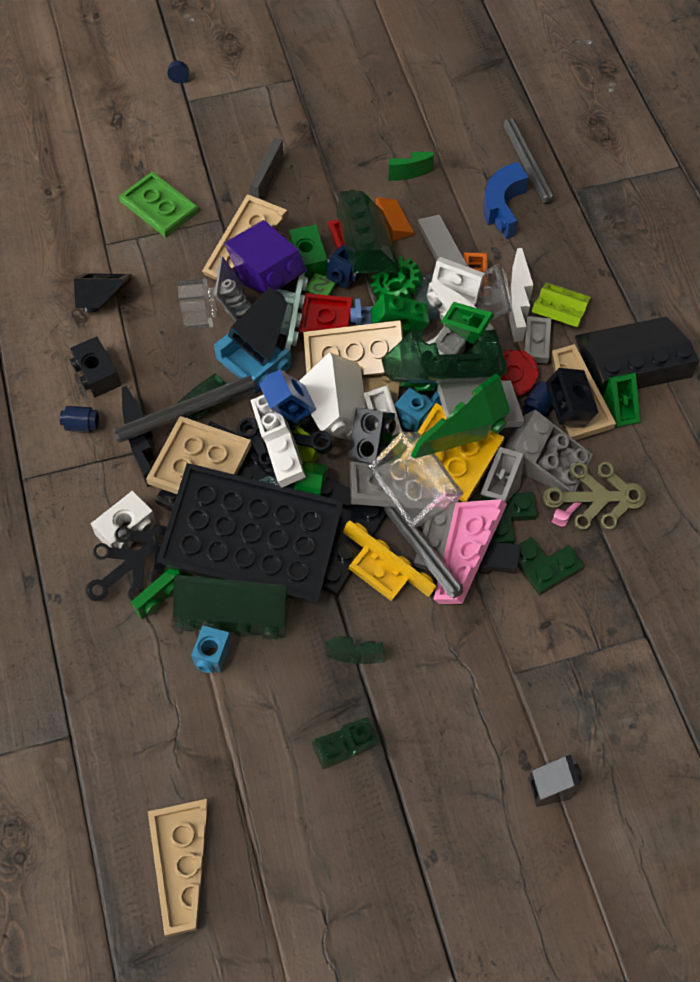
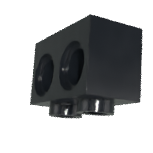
[348,407,396,464]

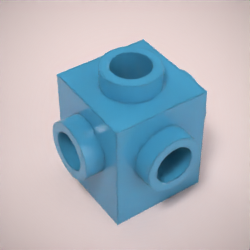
[394,387,434,432]

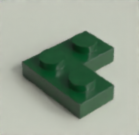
[480,492,537,544]
[518,537,585,596]

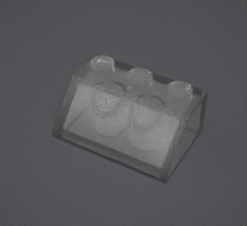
[368,432,464,529]

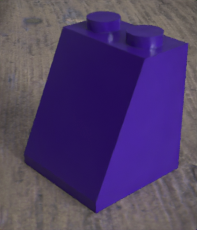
[224,220,307,293]

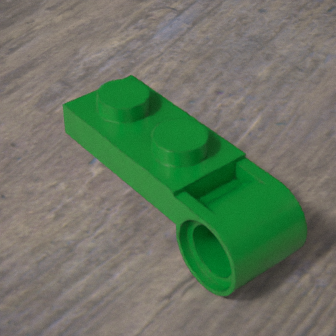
[131,569,192,619]

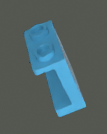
[214,334,292,393]

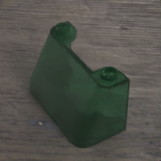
[381,330,507,383]

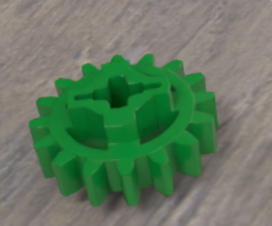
[371,256,423,299]

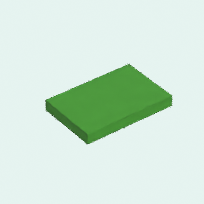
[119,171,199,238]

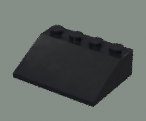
[575,316,699,397]

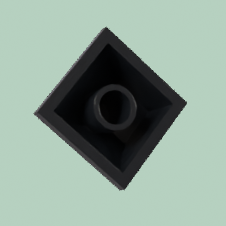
[74,273,132,312]

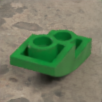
[388,152,434,181]

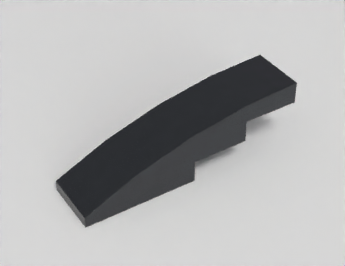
[122,386,154,487]

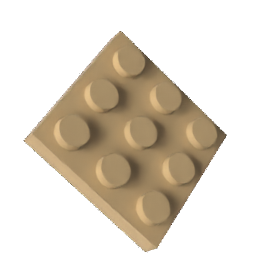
[146,416,251,494]

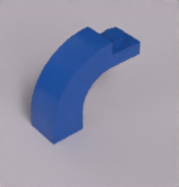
[483,162,529,239]

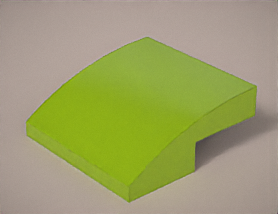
[532,282,591,327]

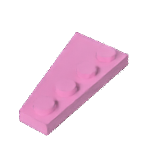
[434,499,507,604]

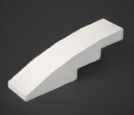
[508,248,533,342]

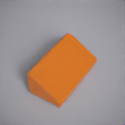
[376,197,414,241]

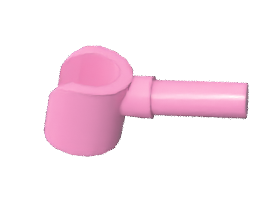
[551,503,582,527]

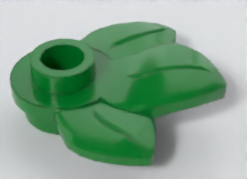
[399,376,449,392]

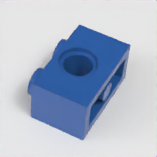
[259,369,317,423]

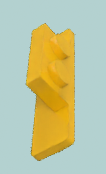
[343,520,437,601]

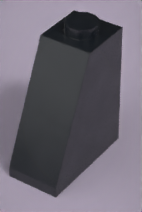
[228,287,288,366]

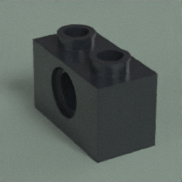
[69,336,122,398]
[546,368,599,427]

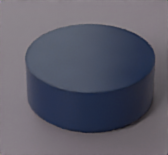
[167,61,189,83]

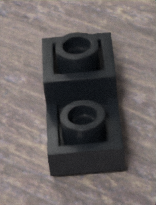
[477,542,520,574]

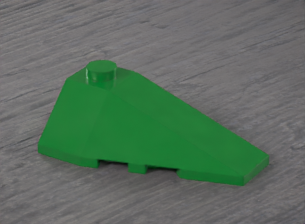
[410,374,510,459]

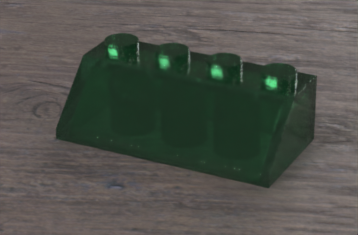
[336,190,401,273]
[173,575,289,640]

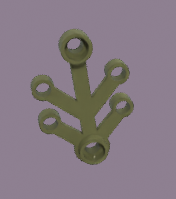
[542,462,646,531]

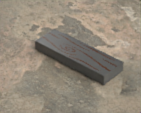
[250,138,284,200]

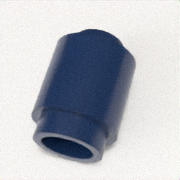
[523,382,553,416]
[60,406,99,432]

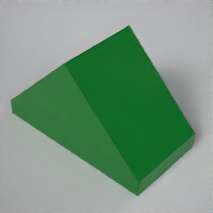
[441,302,494,344]
[603,372,641,427]
[294,461,328,496]

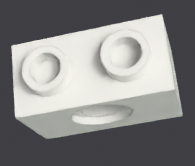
[90,491,156,549]

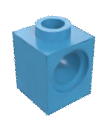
[191,625,232,673]

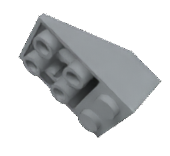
[503,410,593,492]

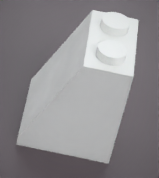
[299,352,366,441]

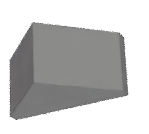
[481,447,525,503]

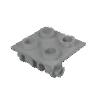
[214,256,252,322]

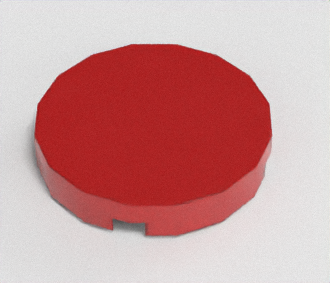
[489,349,539,398]

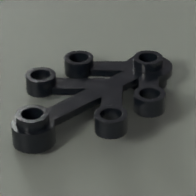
[237,414,333,468]
[85,525,167,602]

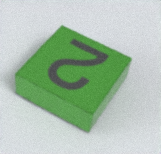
[305,273,337,295]

